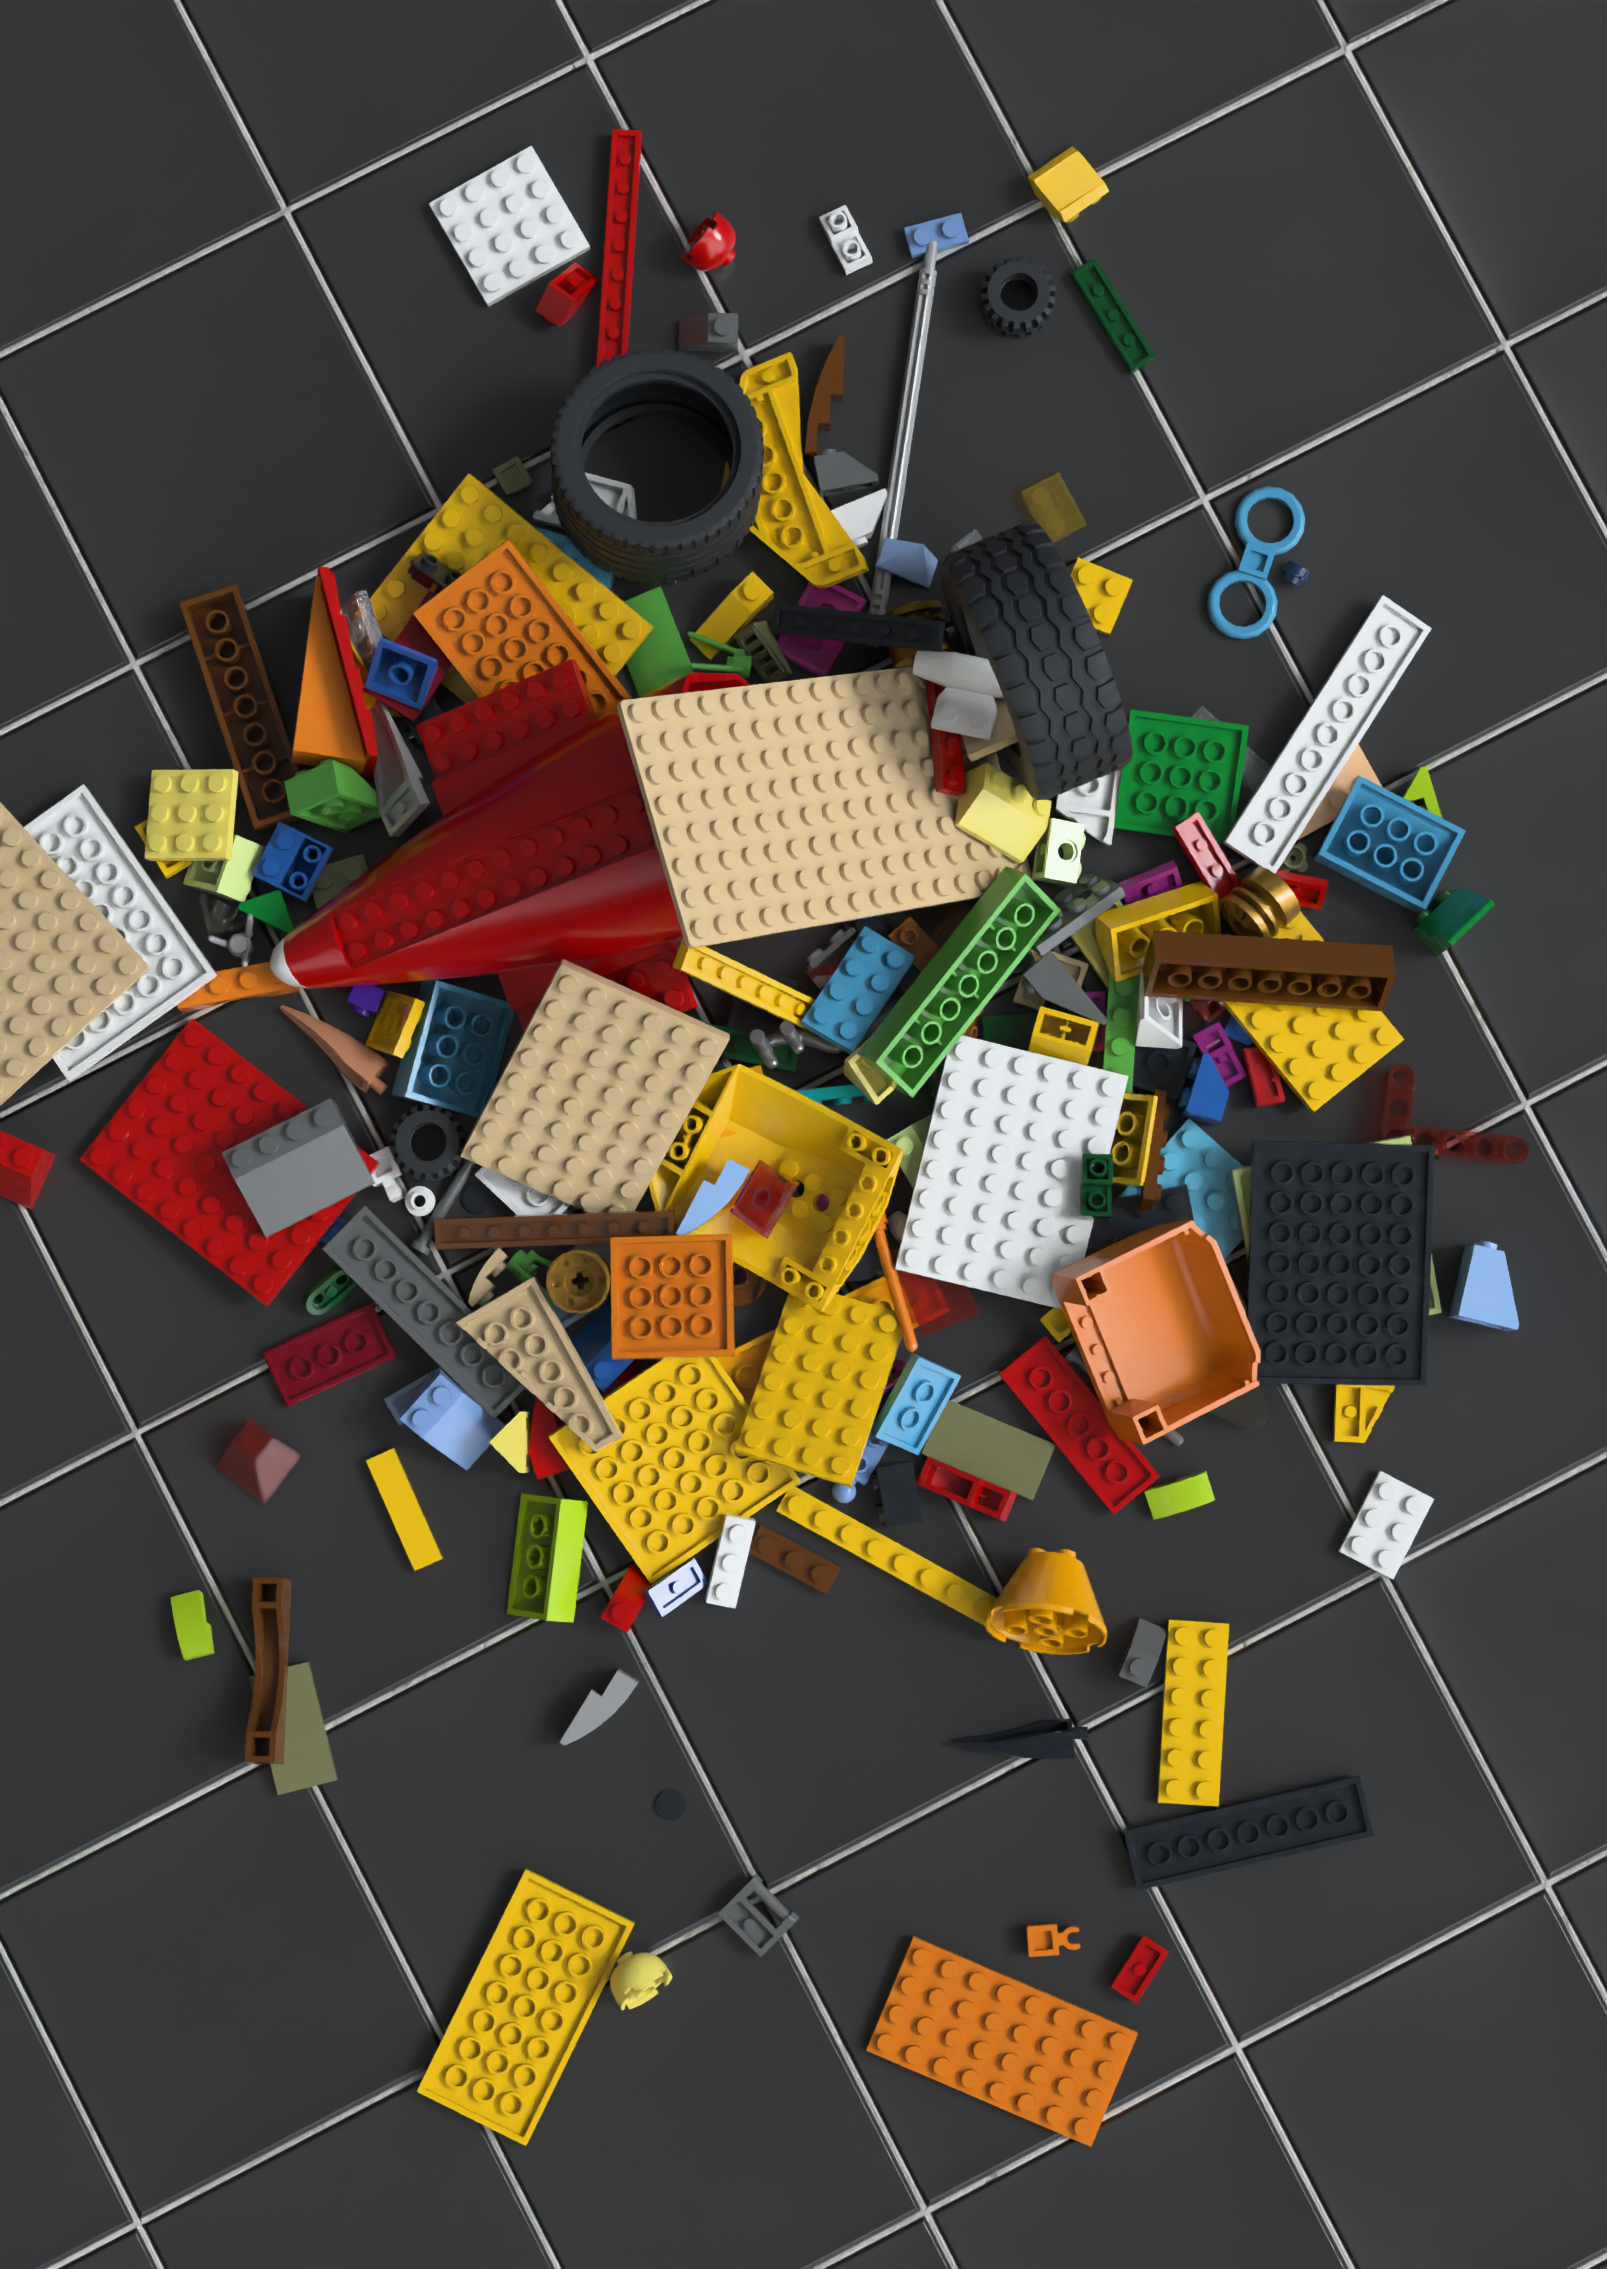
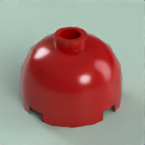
[680,210,736,272]

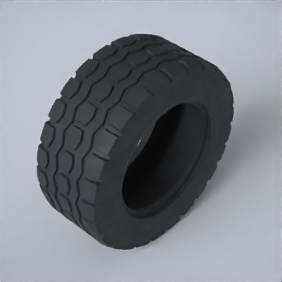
[938,522,1133,800]

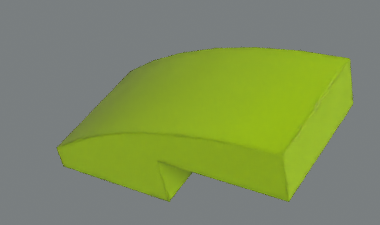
[1144,1471,1215,1520]
[170,1590,214,1661]

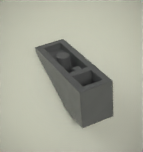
[1021,951,1108,1025]

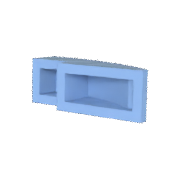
[676,1159,750,1235]

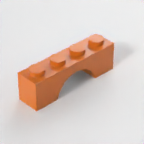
[177,962,301,1013]

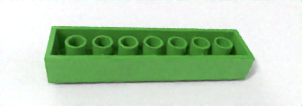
[857,866,1060,1098]

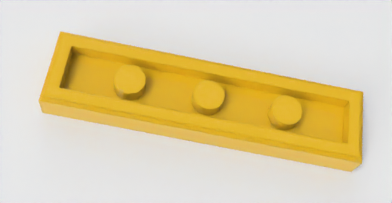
[366,1448,443,1571]

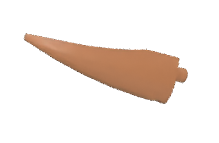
[280,1005,390,1095]

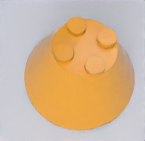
[985,1548,1107,1655]

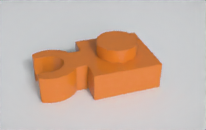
[1026,1923,1080,1957]

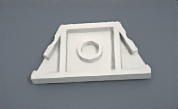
[532,473,637,530]
[1055,769,1122,846]

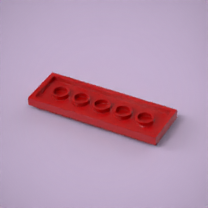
[999,1336,1160,1515]

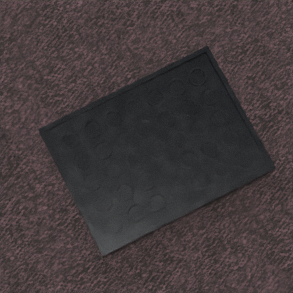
[1246,1141,1435,1386]

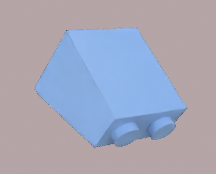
[1449,1241,1519,1331]

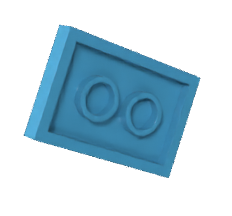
[870,1353,962,1455]

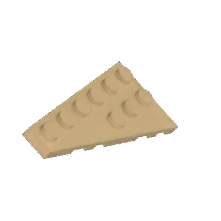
[456,1277,623,1452]

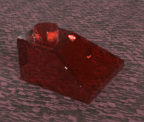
[216,1419,301,1504]

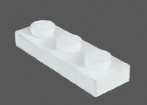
[705,1513,756,1608]

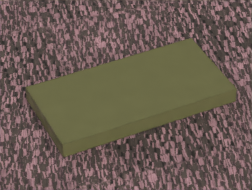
[921,1400,1056,1500]
[249,1661,338,1795]

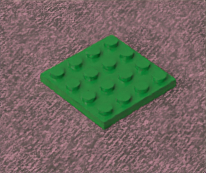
[1114,709,1249,844]

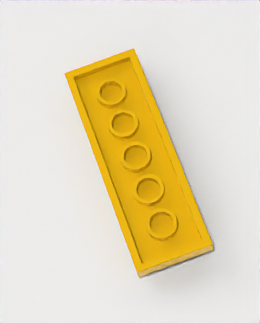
[1157,1619,1229,1807]

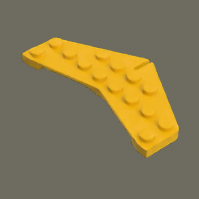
[721,352,869,588]

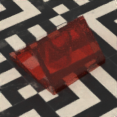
[730,1160,800,1239]

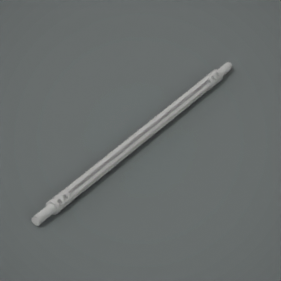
[866,240,938,648]

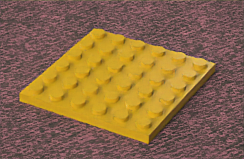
[548,1357,801,1584]

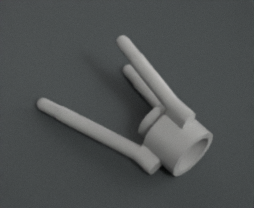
[208,914,254,967]

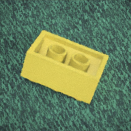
[955,763,1051,864]

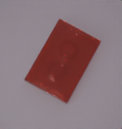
[891,1249,979,1337]

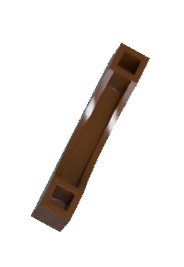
[245,1577,292,1764]

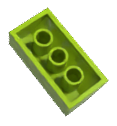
[507,1493,588,1623]

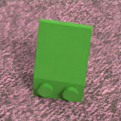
[284,759,381,833]

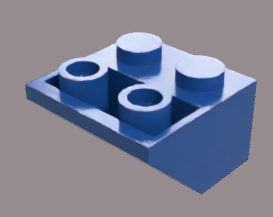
[252,821,333,902]
[1177,1053,1230,1126]

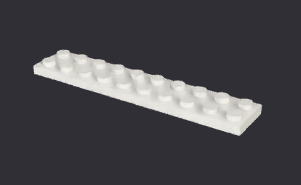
[1223,595,1432,874]

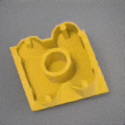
[1028,146,1109,223]

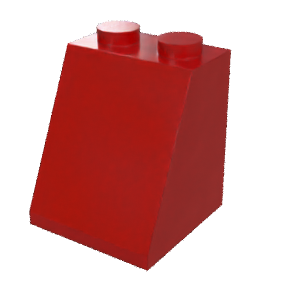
[0,1130,56,1209]

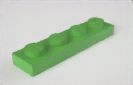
[1103,972,1140,1094]

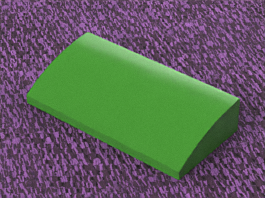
[625,586,695,698]

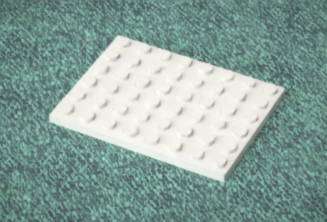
[24,784,218,1081]
[895,1035,1129,1309]

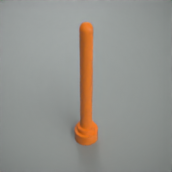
[873,1212,918,1352]

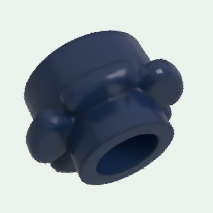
[1281,560,1310,585]

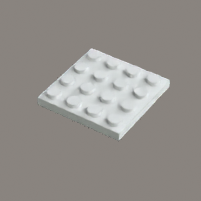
[429,146,591,307]

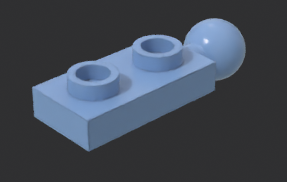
[832,1421,889,1503]

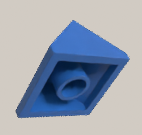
[364,637,438,710]

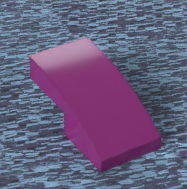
[1192,1022,1247,1088]

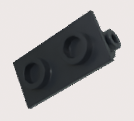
[408,551,462,594]

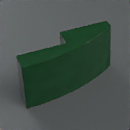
[1080,1154,1113,1219]

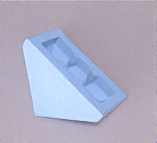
[875,538,938,589]

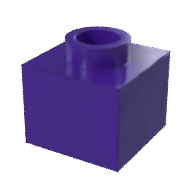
[347,985,386,1017]

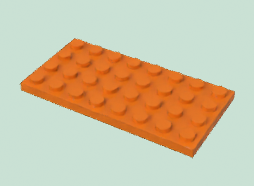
[413,539,632,721]
[866,1936,1138,2147]

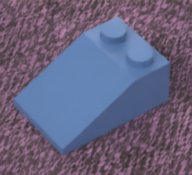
[398,1367,506,1471]

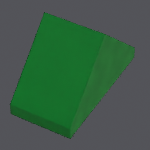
[237,889,296,935]

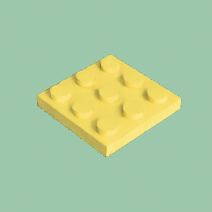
[145,769,239,861]

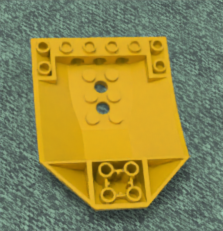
[649,1064,904,1312]

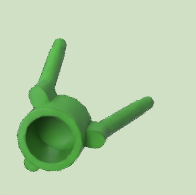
[687,631,752,680]
[507,1250,556,1306]

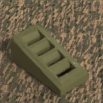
[734,620,792,684]

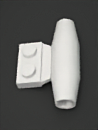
[913,651,1004,740]

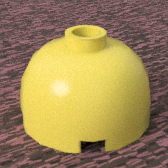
[610,1952,672,2010]

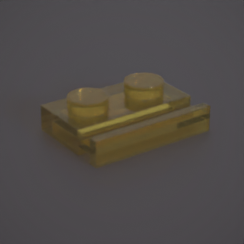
[1020,472,1087,543]

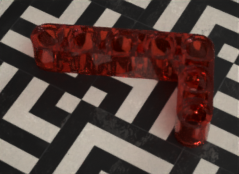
[1378,1064,1529,1165]

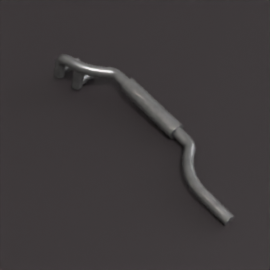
[750,997,902,1069]

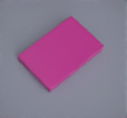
[777,582,867,677]

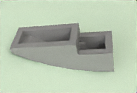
[559,1669,639,1746]

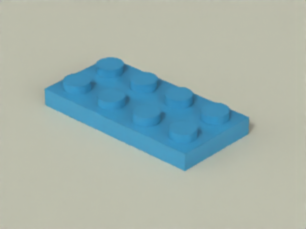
[801,926,916,1055]

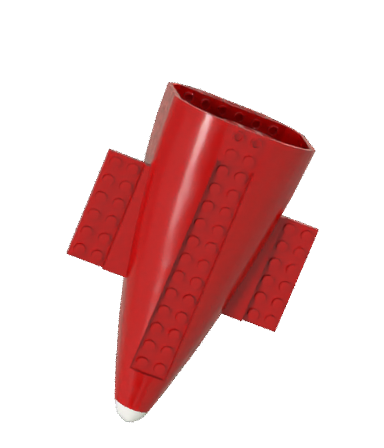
[270,659,750,1031]

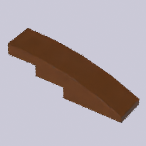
[805,336,845,459]

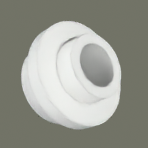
[405,1186,435,1216]

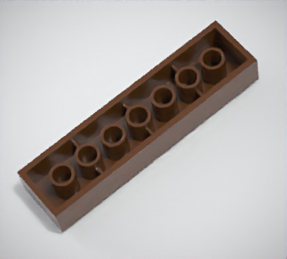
[179,584,302,833]
[1143,930,1396,1011]

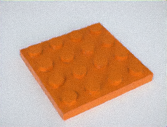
[610,1234,735,1360]

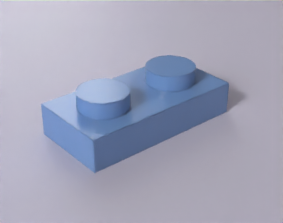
[904,213,969,259]

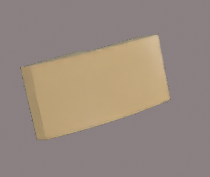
[468,1248,509,1308]

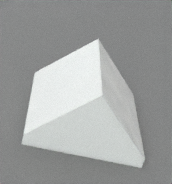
[1135,971,1183,1049]

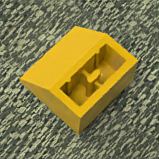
[1028,1006,1099,1066]

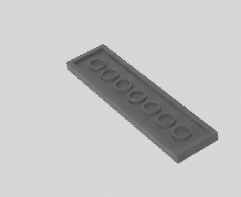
[323,1206,526,1419]

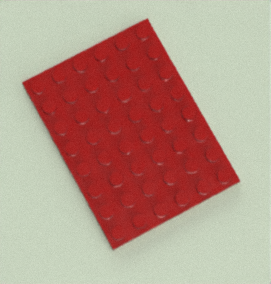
[80,1018,380,1306]

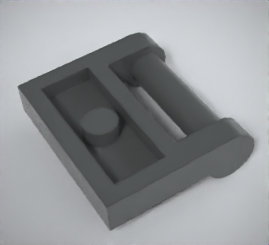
[718,1874,799,1957]

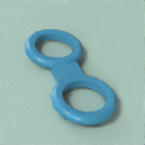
[1207,486,1305,639]

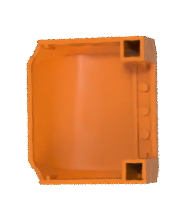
[1052,1220,1261,1445]

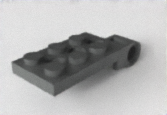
[1012,871,1126,973]

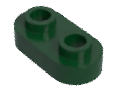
[302,1264,357,1315]

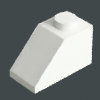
[831,488,887,549]

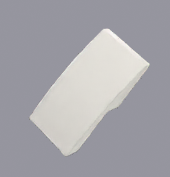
[819,205,873,275]

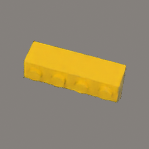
[1095,881,1221,982]

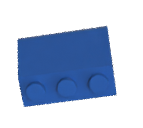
[571,1297,635,1392]

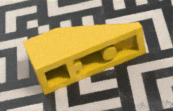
[689,571,774,661]

